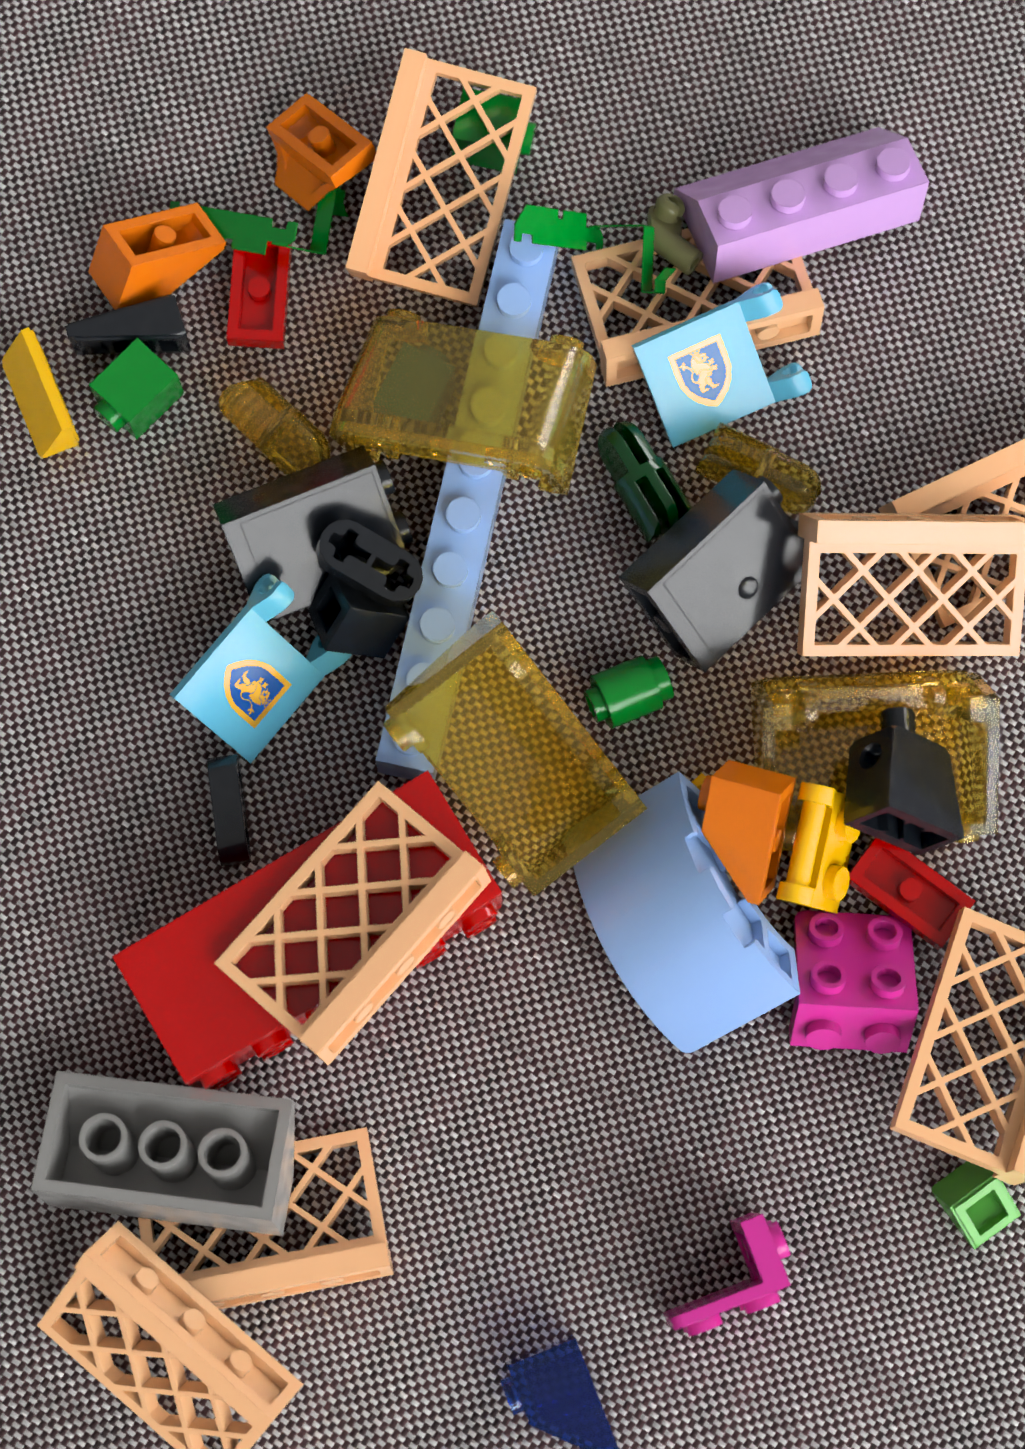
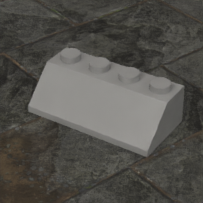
[31,1071,295,1236]

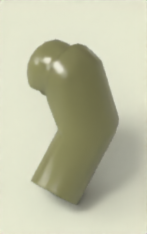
[647,193,703,275]

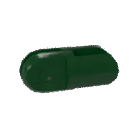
[598,421,692,543]

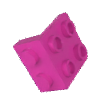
[789,910,919,1054]
[663,1212,791,1337]

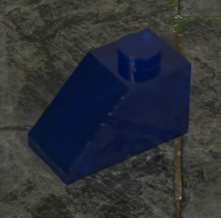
[500,1335,619,1449]

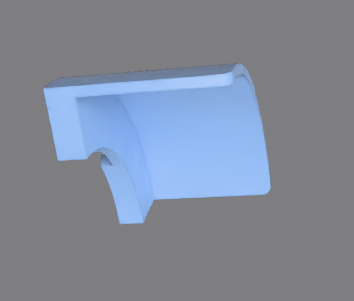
[570,771,800,1053]

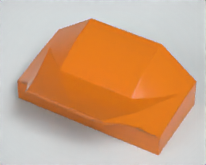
[266,93,377,211]

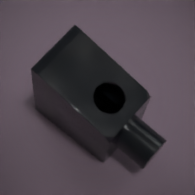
[844,707,964,855]

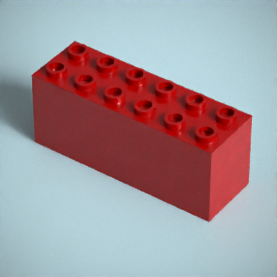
[112,770,503,1090]

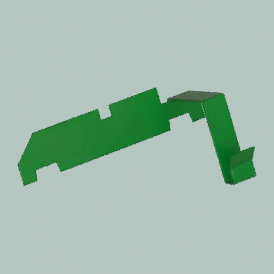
[170,188,348,255]
[514,204,676,294]

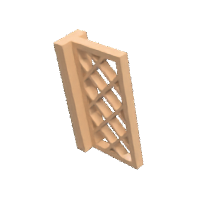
[345,48,537,308]
[571,228,825,387]
[878,439,1025,628]
[797,512,1025,656]
[214,781,491,1066]
[889,907,1025,1186]
[138,1127,394,1310]
[37,1221,304,1449]

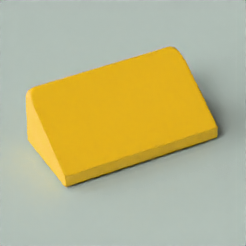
[2,327,80,458]

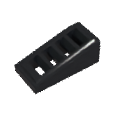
[65,294,192,355]

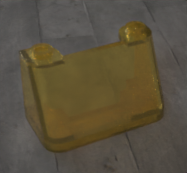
[329,309,597,495]
[382,610,648,896]
[751,670,1000,851]

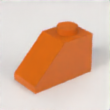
[88,202,226,310]
[698,760,796,905]

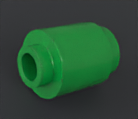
[584,655,674,729]

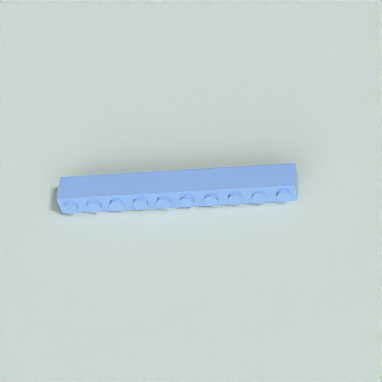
[376,219,558,781]

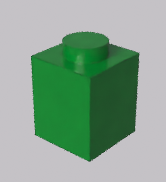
[452,88,536,174]
[89,338,184,440]

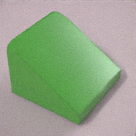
[931,1161,1021,1250]

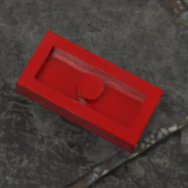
[226,241,292,349]
[849,837,976,950]

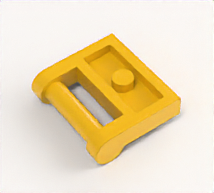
[776,782,860,914]

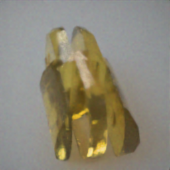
[218,377,331,475]
[695,422,822,514]

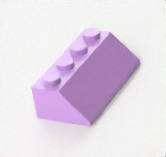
[674,127,929,284]

